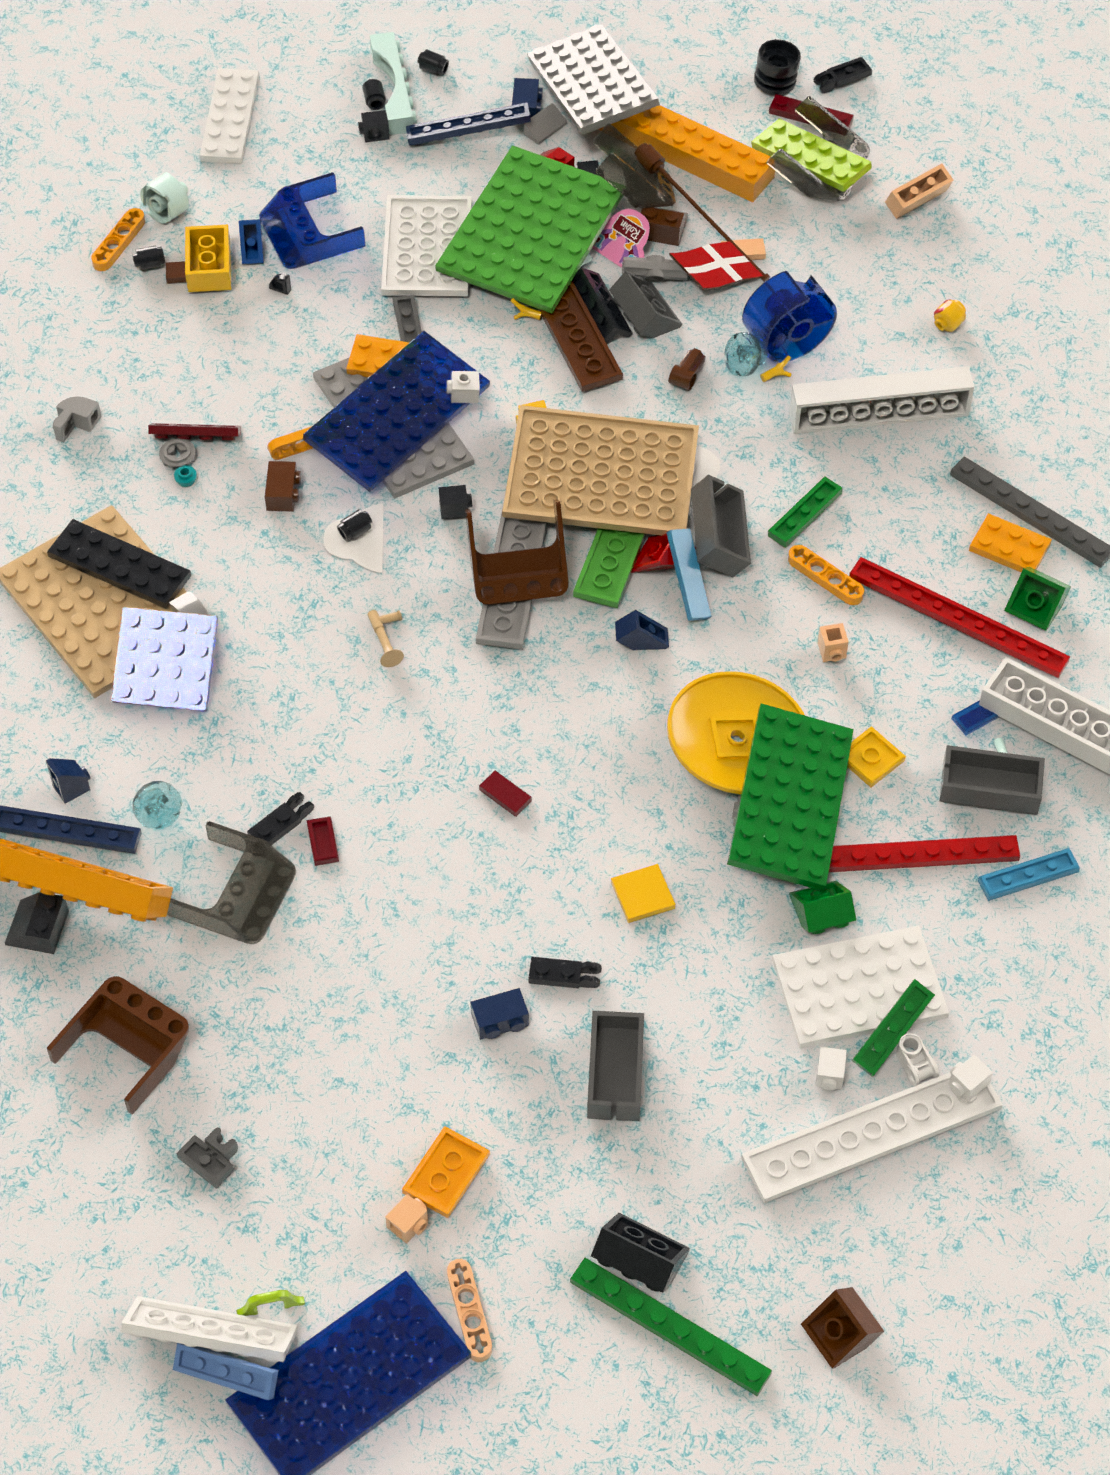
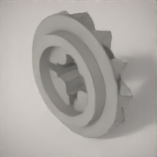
[159,438,196,469]

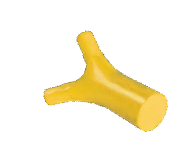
[511,298,542,320]
[760,356,792,382]

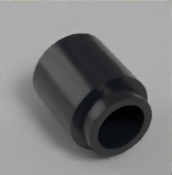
[417,49,449,76]
[362,79,386,110]
[132,245,165,271]
[337,509,372,541]

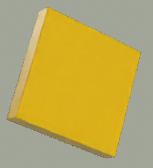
[847,726,906,788]
[611,864,675,923]

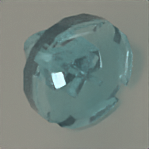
[724,332,768,376]
[133,781,182,829]

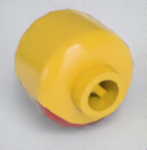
[934,299,966,332]

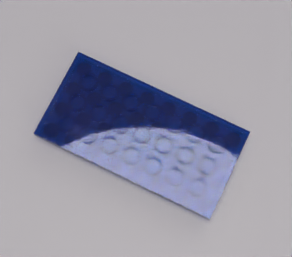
[303,331,490,492]
[225,1271,472,1475]

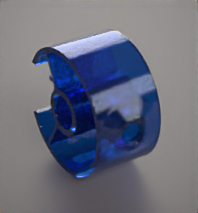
[742,271,837,362]

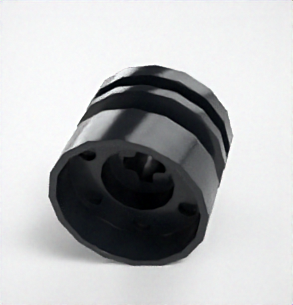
[754,39,801,95]

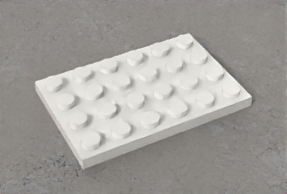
[381,195,472,296]
[772,926,949,1048]

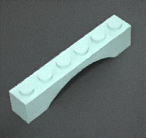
[370,32,417,135]

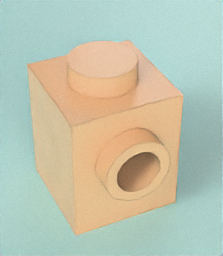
[817,623,849,662]
[385,1194,428,1244]

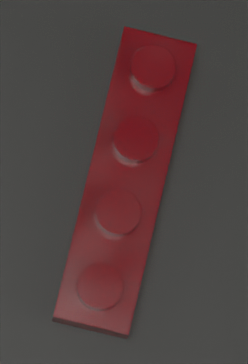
[769,94,854,134]
[148,423,241,440]

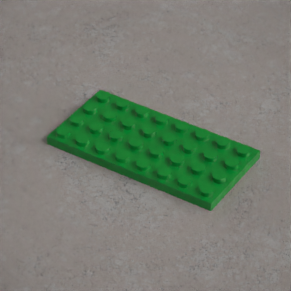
[727,703,854,891]

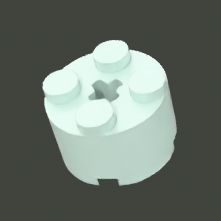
[140,172,189,224]

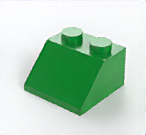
[1004,567,1071,630]
[789,881,856,934]

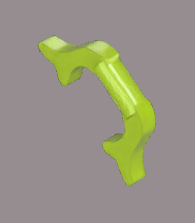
[236,1290,305,1316]

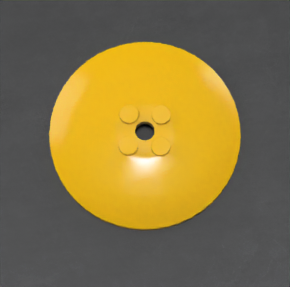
[667,671,805,794]

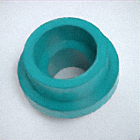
[174,466,197,487]

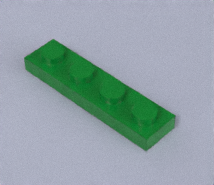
[768,476,843,548]
[851,979,935,1077]

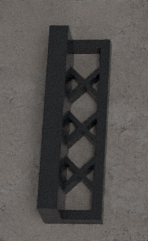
[572,267,633,344]

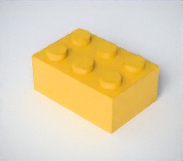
[185,224,231,292]

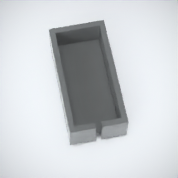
[691,474,751,577]
[939,745,1045,815]
[587,1010,644,1121]

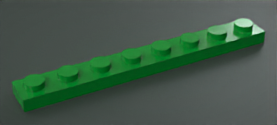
[570,1257,772,1396]

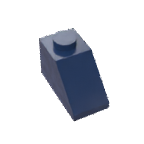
[615,610,669,650]
[46,758,91,804]

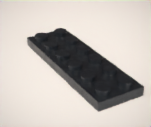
[47,519,191,609]

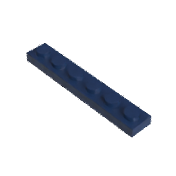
[406,102,531,146]
[0,805,142,854]

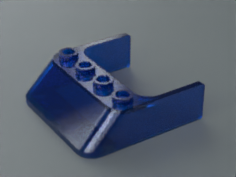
[259,172,365,269]

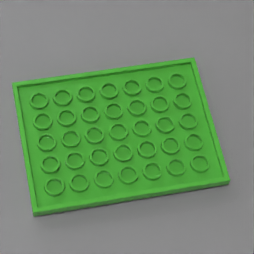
[435,145,626,313]

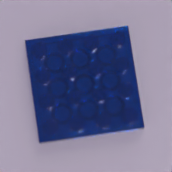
[111,607,218,712]

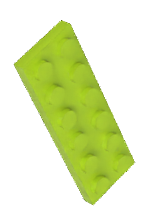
[751,118,872,192]

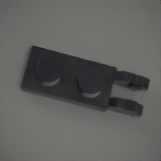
[813,57,872,94]
[247,792,314,851]
[528,956,602,989]

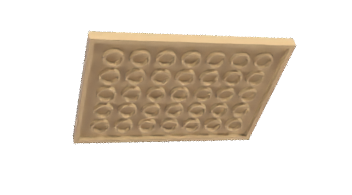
[502,405,699,535]
[0,505,214,699]

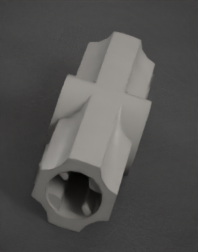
[622,255,688,282]

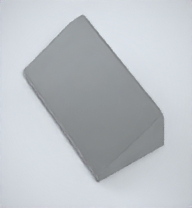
[524,103,567,145]

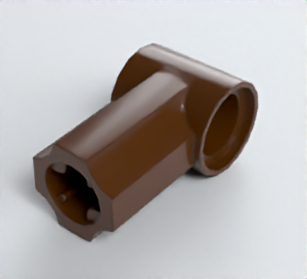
[668,348,706,391]

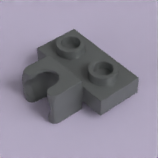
[176,1127,238,1189]

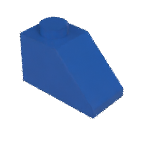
[239,219,264,264]

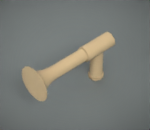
[367,610,404,667]

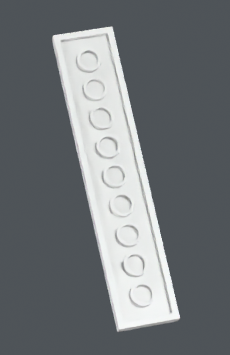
[741,1072,1003,1203]

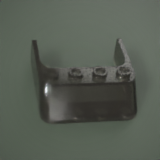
[766,96,870,201]
[593,123,676,208]
[167,821,296,944]

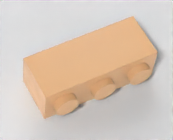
[885,164,954,219]

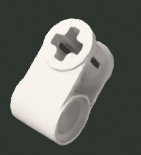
[896,1033,939,1086]

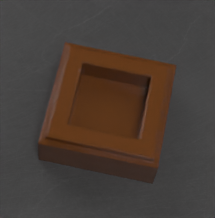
[166,261,186,284]

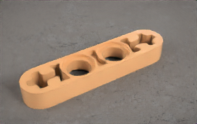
[447,1259,492,1362]

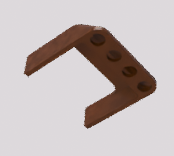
[465,499,569,604]
[47,976,189,1114]

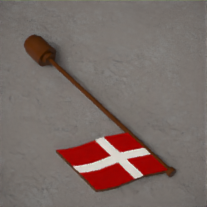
[634,143,770,290]

